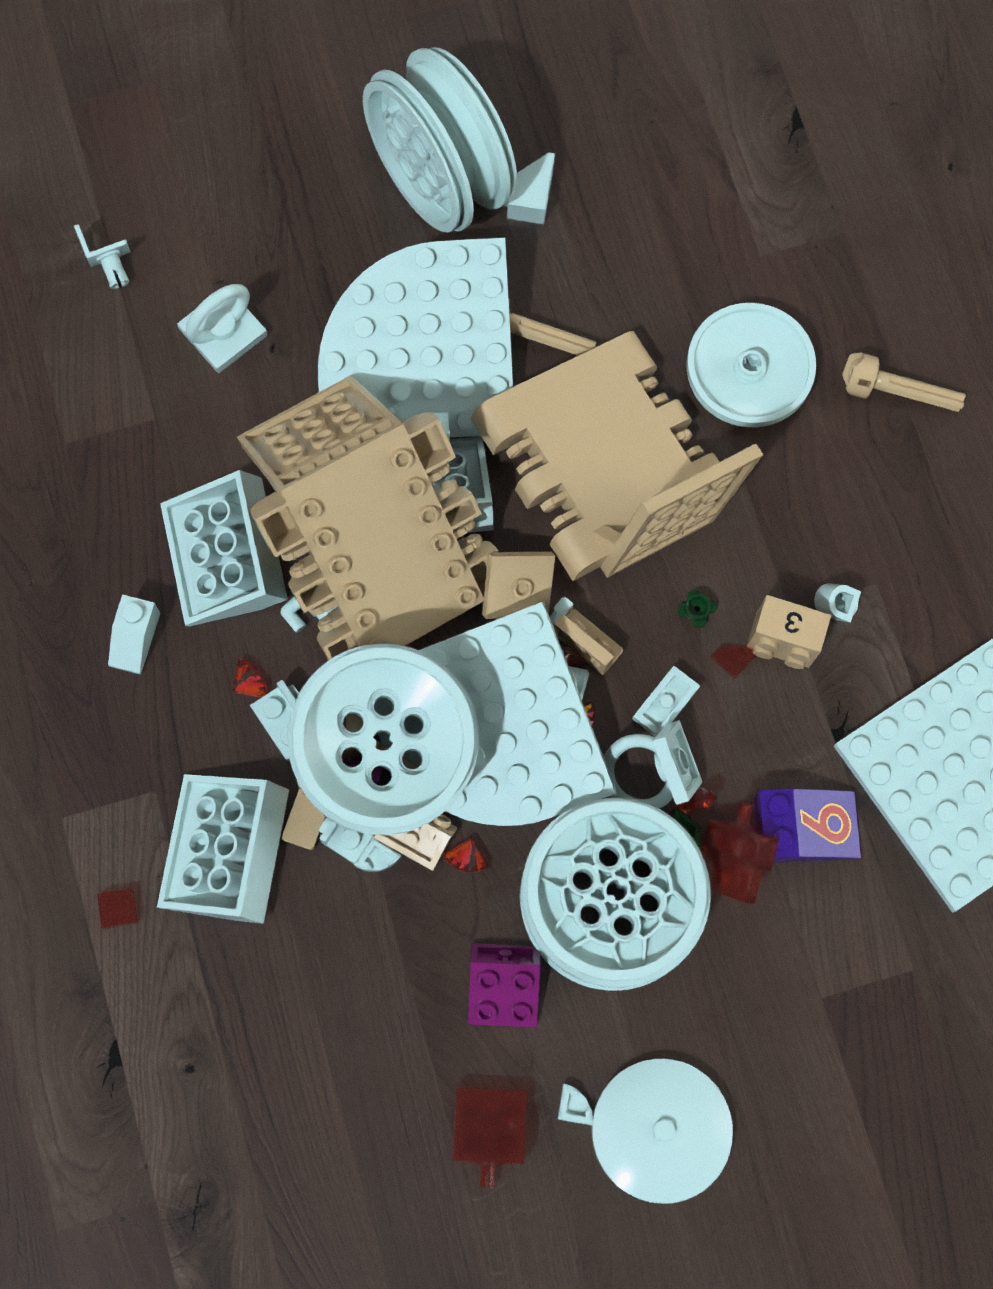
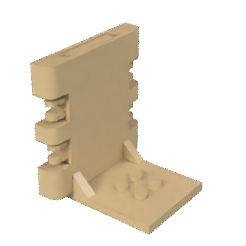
[471,331,763,581]
[237,375,499,661]

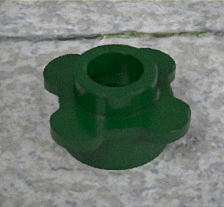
[677,590,716,628]

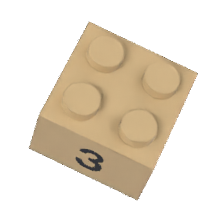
[746,595,831,669]

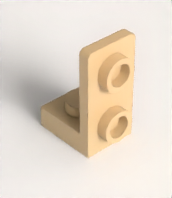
[281,781,326,850]

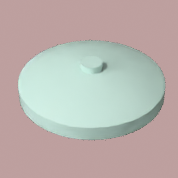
[686,303,816,427]
[592,1059,733,1203]

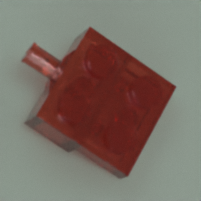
[702,802,779,904]
[453,1088,527,1188]

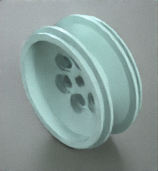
[363,47,517,232]
[288,644,479,835]
[520,798,711,991]

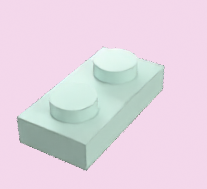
[632,666,700,737]

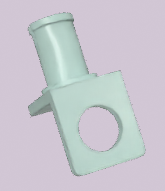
[74,224,130,289]

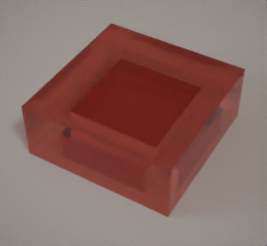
[97,888,138,929]

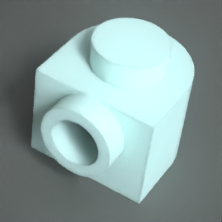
[814,583,861,623]

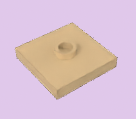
[482,552,555,619]

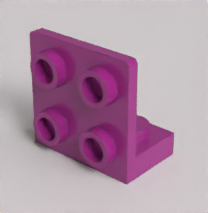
[468,943,540,1027]

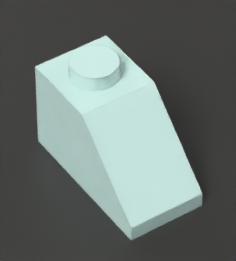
[503,153,555,224]
[108,594,161,675]

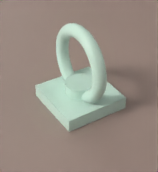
[177,284,268,374]
[604,720,702,809]

